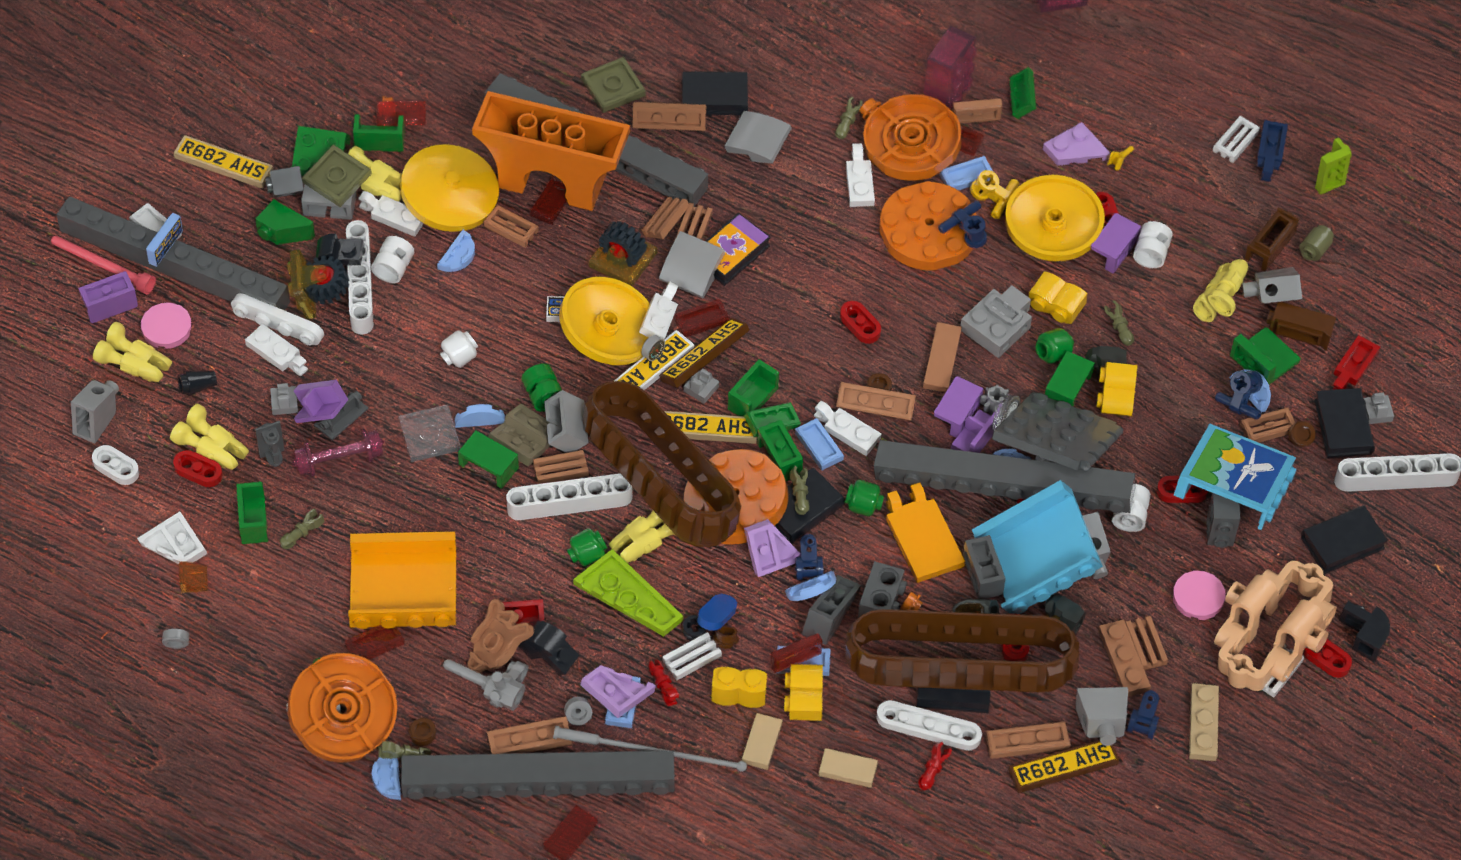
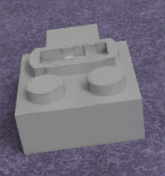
[960,285,1032,358]

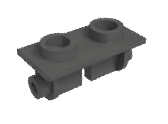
[314,391,369,440]
[255,421,284,467]

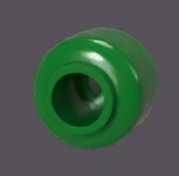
[1035,328,1074,364]
[845,480,884,517]
[567,528,607,567]

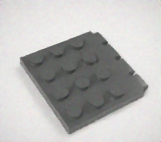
[992,392,1123,471]

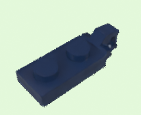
[1257,120,1288,182]

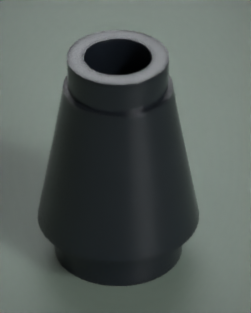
[178,371,217,396]

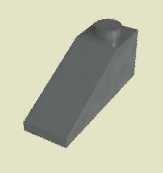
[802,575,861,645]

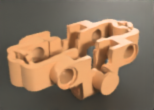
[1214,561,1337,691]

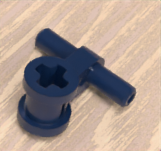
[938,200,987,248]
[1215,371,1263,420]
[795,534,823,580]
[1127,690,1160,740]

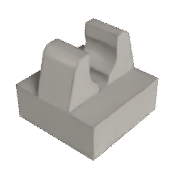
[684,369,719,404]
[270,383,298,415]
[1364,392,1394,424]

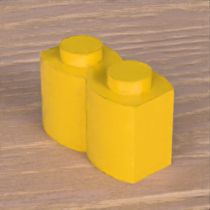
[1029,272,1087,324]
[1096,362,1137,417]
[784,664,823,721]
[712,667,767,708]

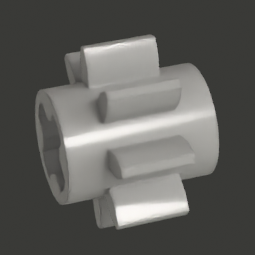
[980,385,1012,415]

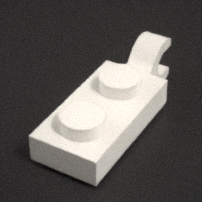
[846,143,875,207]
[359,191,424,237]
[639,281,678,340]
[245,324,308,376]
[814,401,881,456]

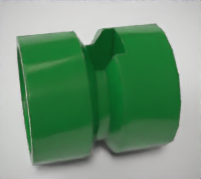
[521,363,562,412]

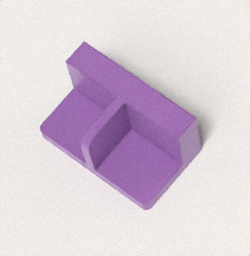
[1091,213,1141,274]
[78,271,138,323]
[934,377,983,438]
[294,379,348,423]
[951,409,1002,453]

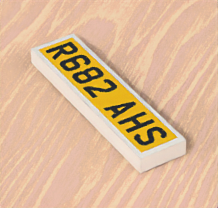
[614,330,694,390]

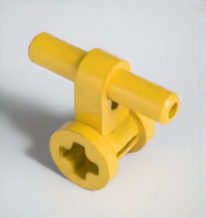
[970,170,1019,219]

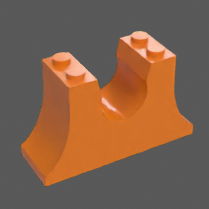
[472,91,630,211]

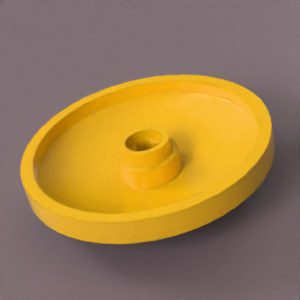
[400,144,499,232]
[1005,175,1105,261]
[559,277,650,365]

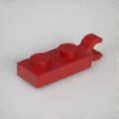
[1332,335,1380,390]

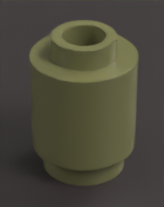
[1299,225,1334,261]

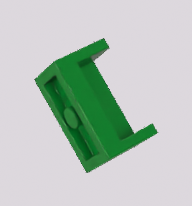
[353,114,405,152]
[1045,351,1094,407]
[728,359,779,417]
[757,419,803,481]
[458,430,519,489]
[236,482,268,544]

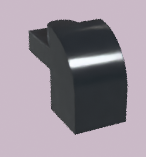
[313,233,365,265]
[1339,601,1390,662]
[518,621,579,675]

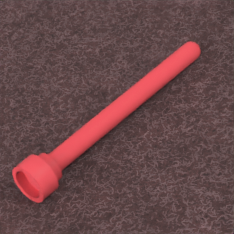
[51,236,156,295]

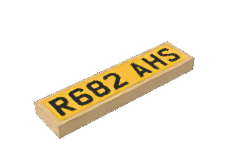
[174,135,273,189]
[664,411,757,444]

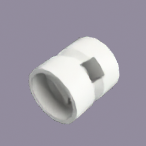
[1133,221,1173,268]
[371,236,414,283]
[1112,484,1150,532]

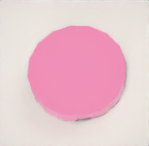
[141,303,192,349]
[1173,571,1225,620]

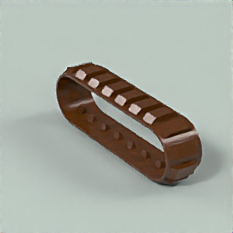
[583,381,741,547]
[845,609,1080,693]

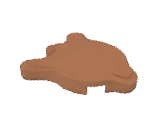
[468,599,534,673]

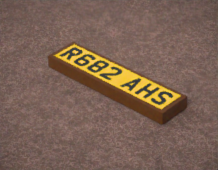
[659,318,750,388]
[1008,740,1119,793]

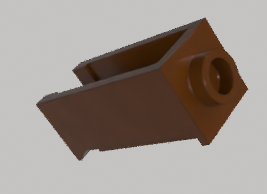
[1244,207,1299,271]
[1266,302,1336,351]

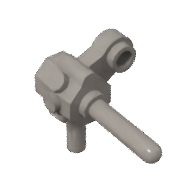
[443,659,529,711]

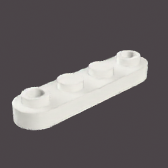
[231,293,324,345]
[877,701,982,750]

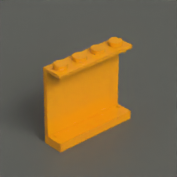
[348,532,456,629]

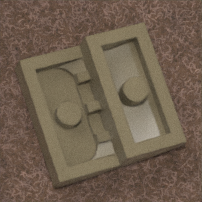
[488,404,555,466]

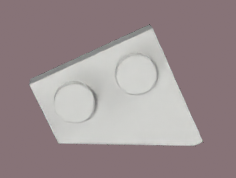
[137,512,208,568]

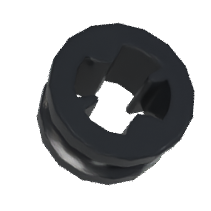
[683,615,707,641]

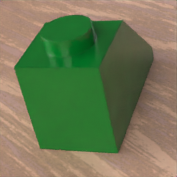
[255,199,315,245]

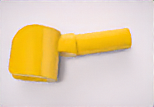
[1107,146,1134,170]

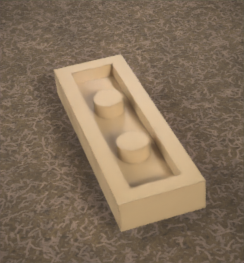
[1189,683,1219,761]

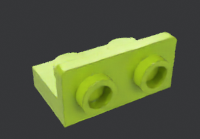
[1315,137,1351,195]

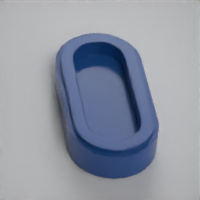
[697,594,737,630]

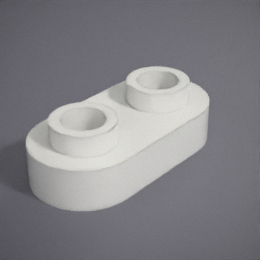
[92,445,139,485]

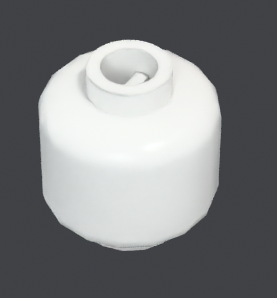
[440,330,478,368]

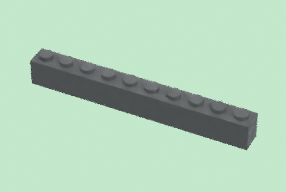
[484,73,708,207]
[57,196,290,311]
[874,440,1136,513]
[401,751,675,800]

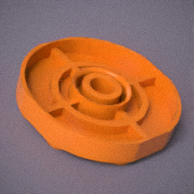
[864,94,961,181]
[879,181,977,270]
[684,449,788,545]
[287,653,397,763]

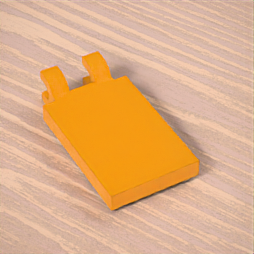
[886,483,965,583]

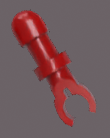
[648,659,679,706]
[918,741,952,790]

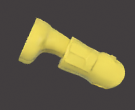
[348,146,402,202]
[1193,259,1248,322]
[93,322,172,382]
[170,404,249,470]
[609,511,675,563]

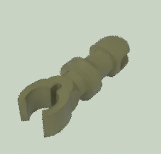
[835,96,862,139]
[1104,300,1134,346]
[789,466,809,515]
[280,509,325,549]
[379,741,432,760]

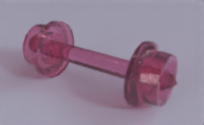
[292,429,385,477]

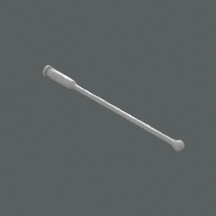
[553,725,747,772]

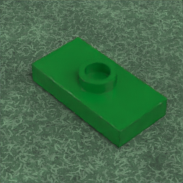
[1009,67,1036,119]
[744,402,801,437]

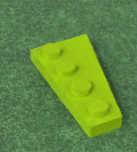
[573,549,683,637]

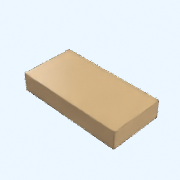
[742,713,783,770]
[819,748,878,788]

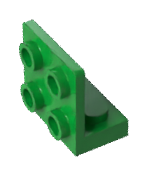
[292,126,351,176]
[1230,327,1301,385]

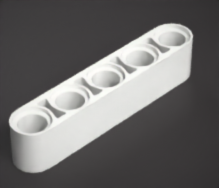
[346,220,374,335]
[1334,453,1461,492]
[506,473,633,520]

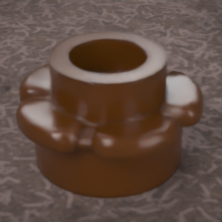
[713,625,739,649]

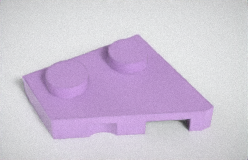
[1043,122,1110,166]
[744,519,801,577]
[581,665,656,718]

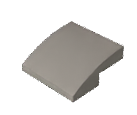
[725,111,792,164]
[659,231,725,298]

